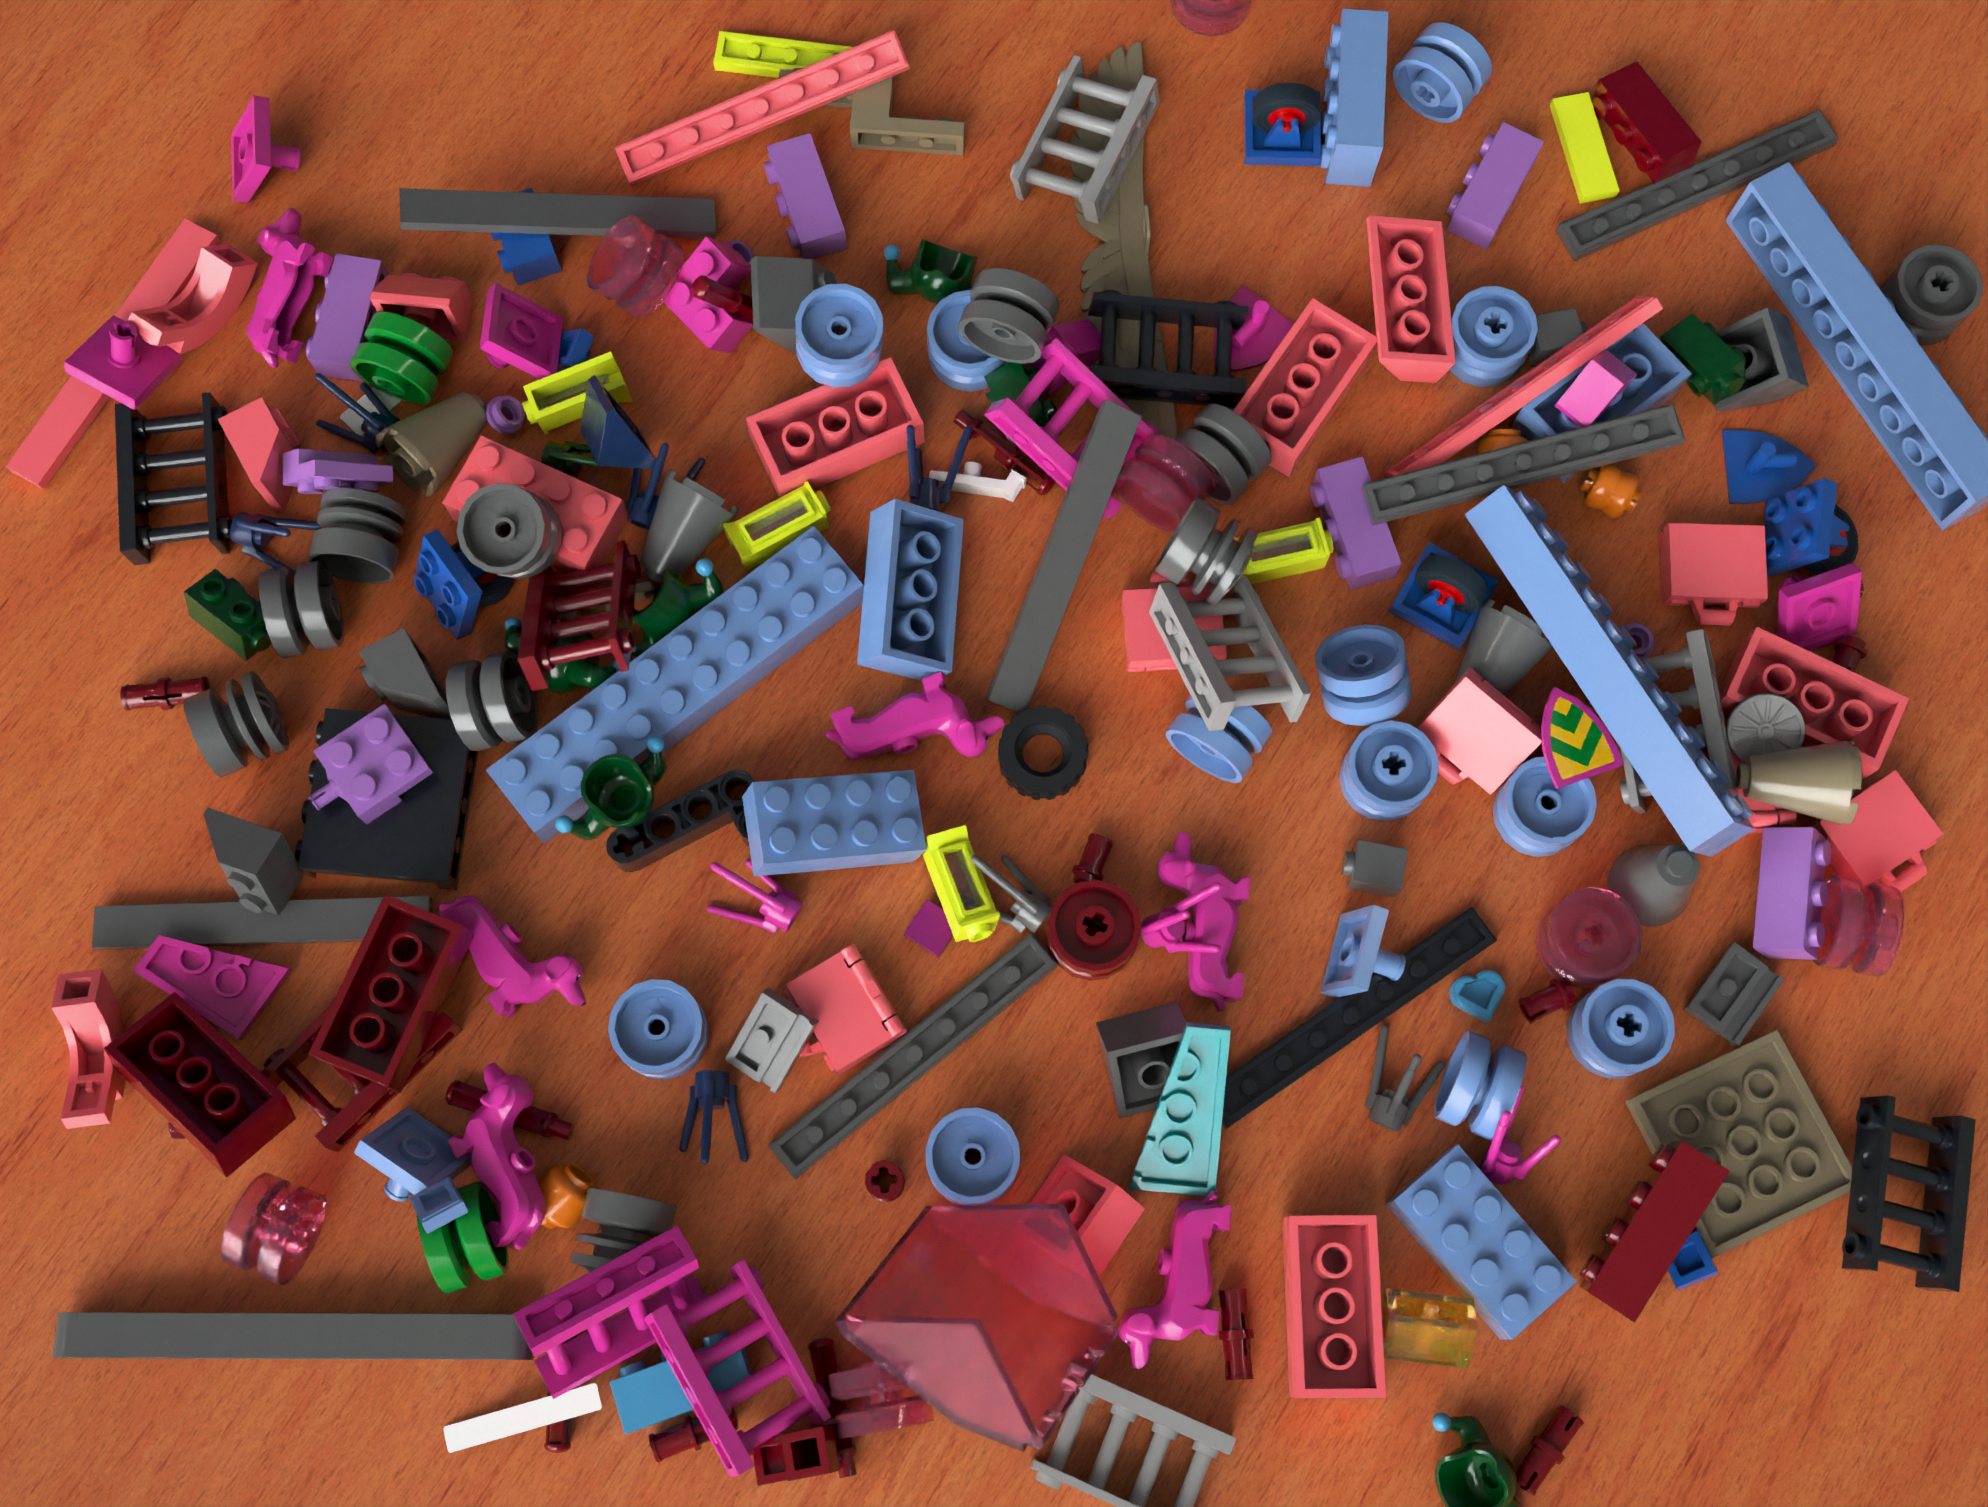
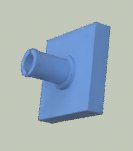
[1320,904,1406,998]
[354,1107,471,1202]

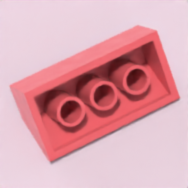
[1366,215,1456,383]

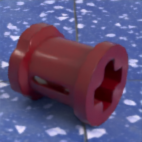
[865,1160,905,1203]

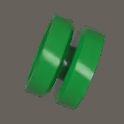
[350,311,454,405]
[417,1181,509,1294]

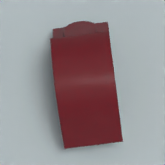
[753,1424,841,1486]

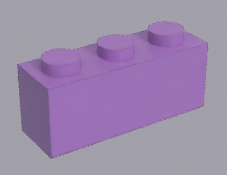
[1446,122,1544,250]
[763,133,847,259]
[306,253,389,382]
[1309,457,1402,590]
[1753,827,1831,960]

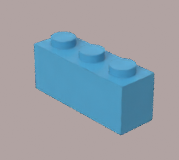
[609,1330,753,1434]

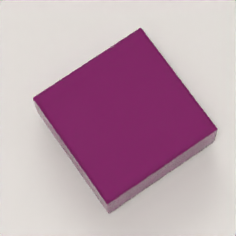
[904,899,953,958]

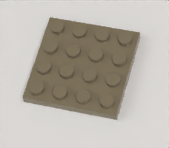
[1625,1030,1853,1258]

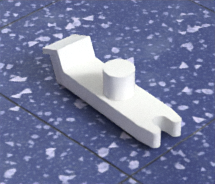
[929,462,1026,502]

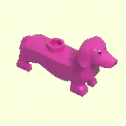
[247,207,334,368]
[825,671,1005,760]
[1157,832,1250,1012]
[438,895,587,1018]
[448,1062,547,1250]
[1118,1191,1232,1370]

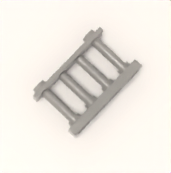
[1010,55,1160,224]
[1149,576,1311,731]
[1620,629,1739,814]
[1030,1365,1237,1507]

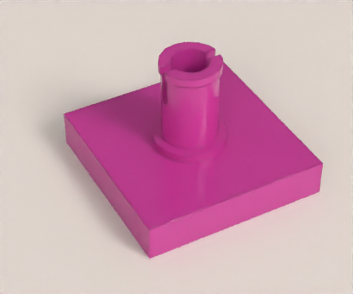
[231,95,301,203]
[480,282,563,379]
[64,315,182,410]
[1776,563,1862,651]

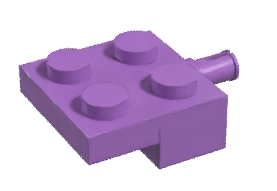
[283,448,393,494]
[308,704,433,824]

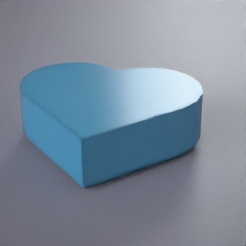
[1449,970,1505,1023]

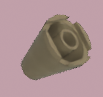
[376,392,488,497]
[1735,741,1862,825]

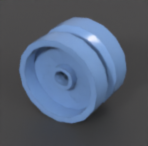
[1392,22,1492,123]
[795,283,884,387]
[1449,286,1538,387]
[927,290,1008,392]
[1315,624,1412,726]
[1166,695,1272,783]
[1339,720,1439,822]
[1492,756,1597,857]
[608,979,710,1080]
[1566,979,1675,1078]
[1433,1030,1527,1141]
[925,1107,1020,1208]

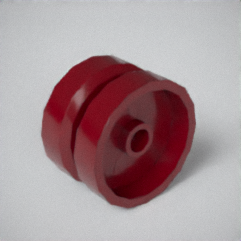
[1047,879,1142,981]

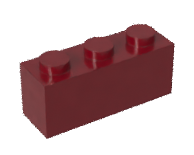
[1592,62,1702,184]

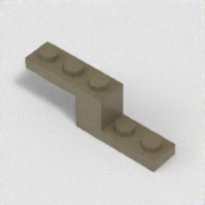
[779,68,965,156]

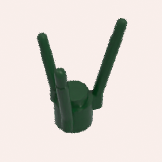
[541,441,600,476]

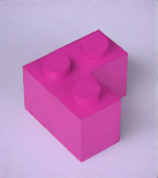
[658,237,753,353]

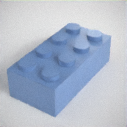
[1319,8,1389,187]
[1511,323,1692,483]
[857,499,964,681]
[742,770,927,877]
[1385,1145,1577,1340]

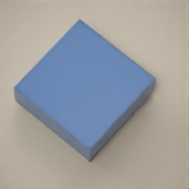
[409,1177,468,1234]

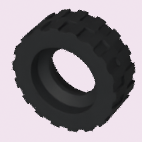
[998,706,1088,800]

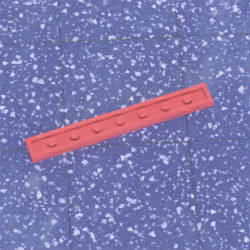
[614,30,910,186]
[5,219,221,490]
[1383,295,1663,478]

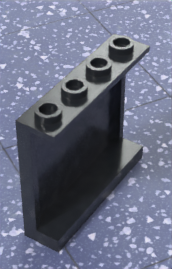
[295,708,478,890]

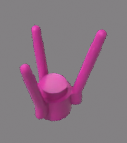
[706,859,803,934]
[1141,882,1222,953]
[1479,1084,1561,1185]

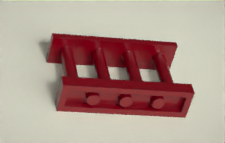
[518,540,641,691]
[261,1006,463,1152]

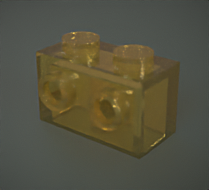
[1381,1288,1478,1368]

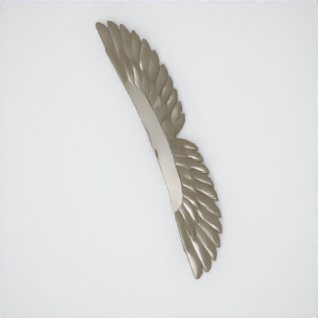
[1070,42,1178,445]

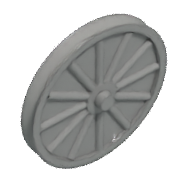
[1726,693,1805,762]

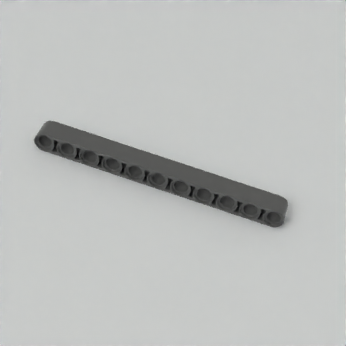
[52,1312,533,1360]

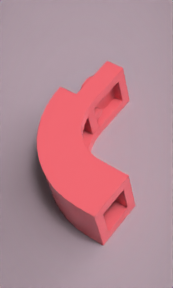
[128,244,258,354]
[51,969,125,1129]

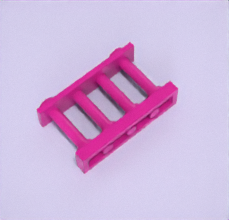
[984,337,1168,520]
[513,1226,706,1399]
[644,1259,831,1478]

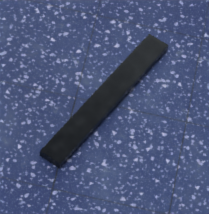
[1222,907,1497,1129]

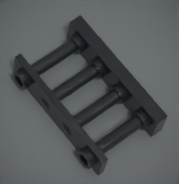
[1088,290,1248,409]
[115,392,233,565]
[1842,1095,1976,1292]

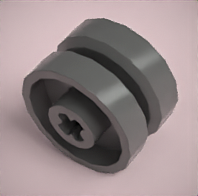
[1880,245,1983,345]
[958,268,1059,364]
[1169,404,1272,506]
[456,483,563,579]
[259,559,344,658]
[446,651,539,751]

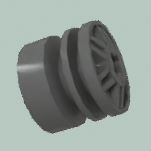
[308,488,407,584]
[1154,497,1258,606]
[183,671,289,777]
[570,1188,677,1272]

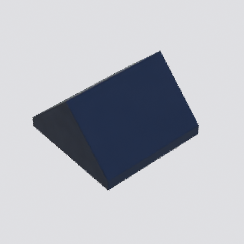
[580,375,656,469]

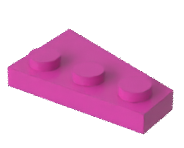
[133,935,293,1041]

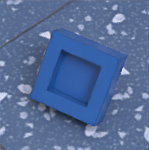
[557,328,594,372]
[1668,1230,1720,1290]

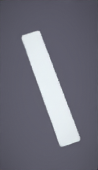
[443,1383,602,1453]

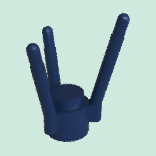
[315,373,401,454]
[906,425,972,512]
[626,443,705,530]
[230,512,322,576]
[679,1070,749,1164]

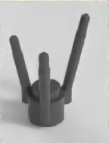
[960,855,1053,933]
[1364,1024,1445,1132]

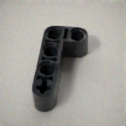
[606,769,755,872]

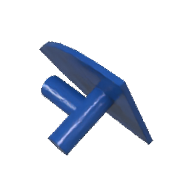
[1722,430,1817,504]

